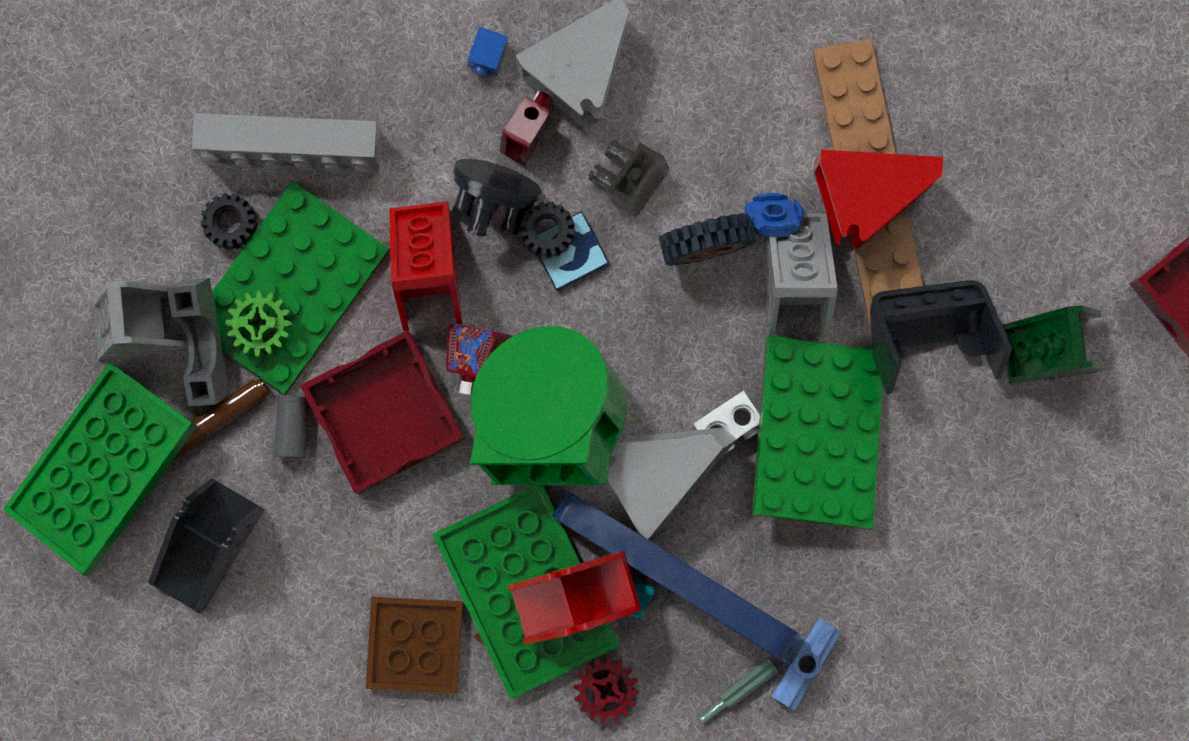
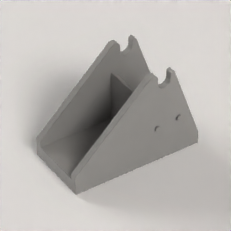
[515,0,629,127]
[766,213,838,337]
[93,280,188,360]
[607,427,737,540]

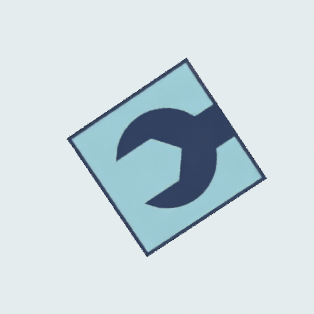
[537,211,609,292]

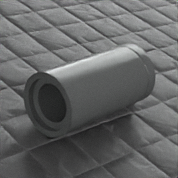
[274,396,308,458]

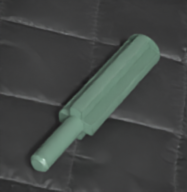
[699,658,779,724]

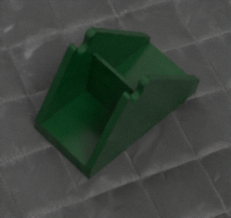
[1002,305,1110,384]

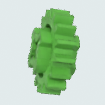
[225,290,293,357]

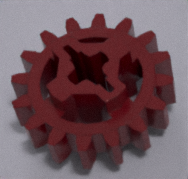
[573,656,639,724]

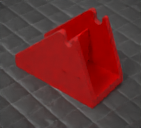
[814,149,943,249]
[389,201,463,331]
[508,551,642,644]

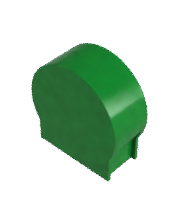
[470,326,627,485]

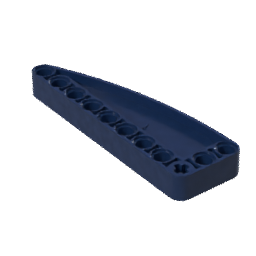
[552,491,804,665]

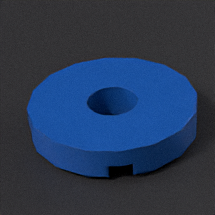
[744,193,804,237]

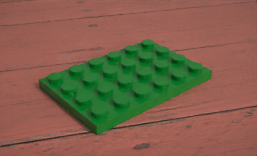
[212,180,390,395]
[752,335,883,530]
[3,362,197,577]
[432,485,620,700]

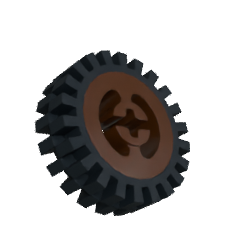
[658,213,756,266]

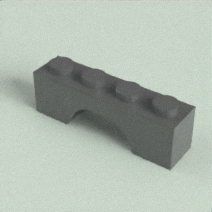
[167,278,230,406]

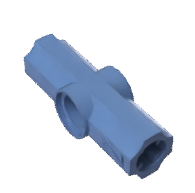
[771,618,841,711]

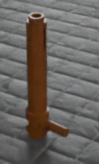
[171,379,270,463]

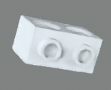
[692,391,760,454]

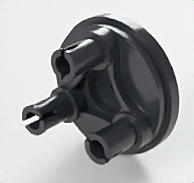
[452,159,542,237]

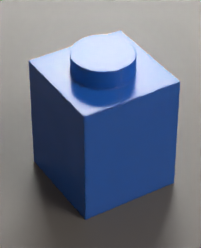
[468,27,508,77]

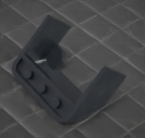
[870,280,1012,394]

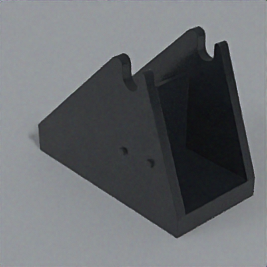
[148,478,265,614]

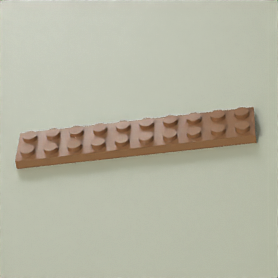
[812,38,923,334]

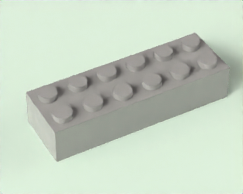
[192,113,382,173]

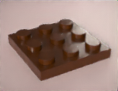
[366,596,463,693]

